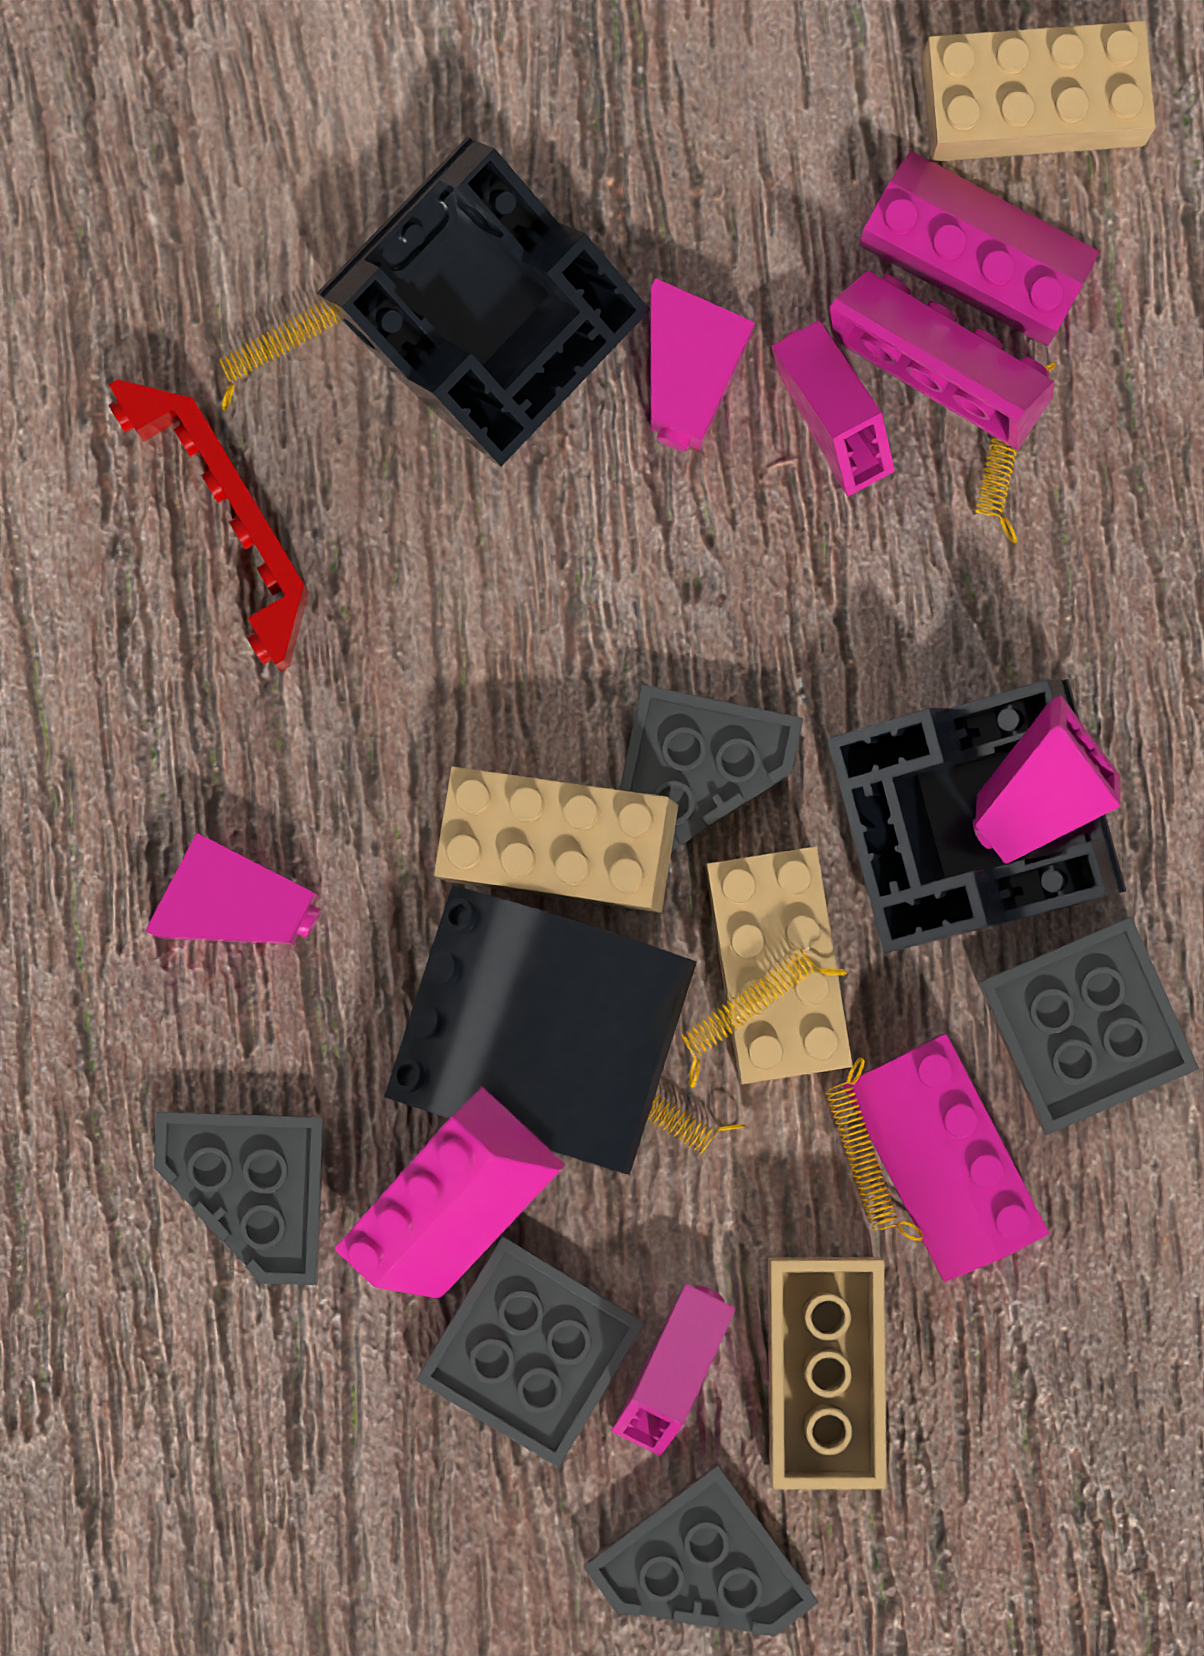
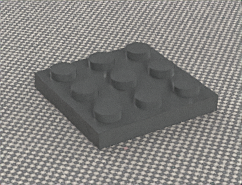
[978,917,1199,1135]
[416,1235,645,1468]

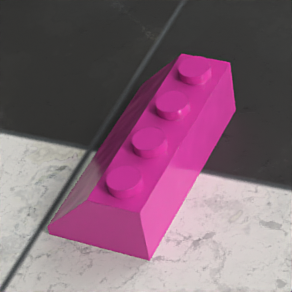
[858,150,1100,347]
[830,270,1054,451]
[843,1033,1050,1282]
[334,1087,565,1299]

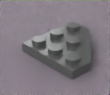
[619,685,803,852]
[154,1112,325,1285]
[583,1464,819,1637]

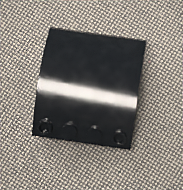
[317,137,650,467]
[827,679,1126,954]
[384,885,697,1175]

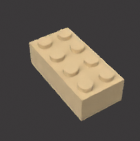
[922,21,1156,162]
[434,767,679,914]
[705,846,853,1085]
[768,1257,887,1490]

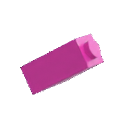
[650,278,755,452]
[772,320,895,497]
[973,695,1121,864]
[145,832,322,945]
[611,1284,736,1456]

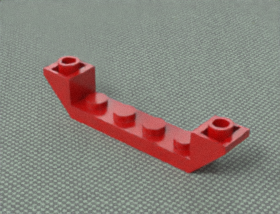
[108,379,309,672]

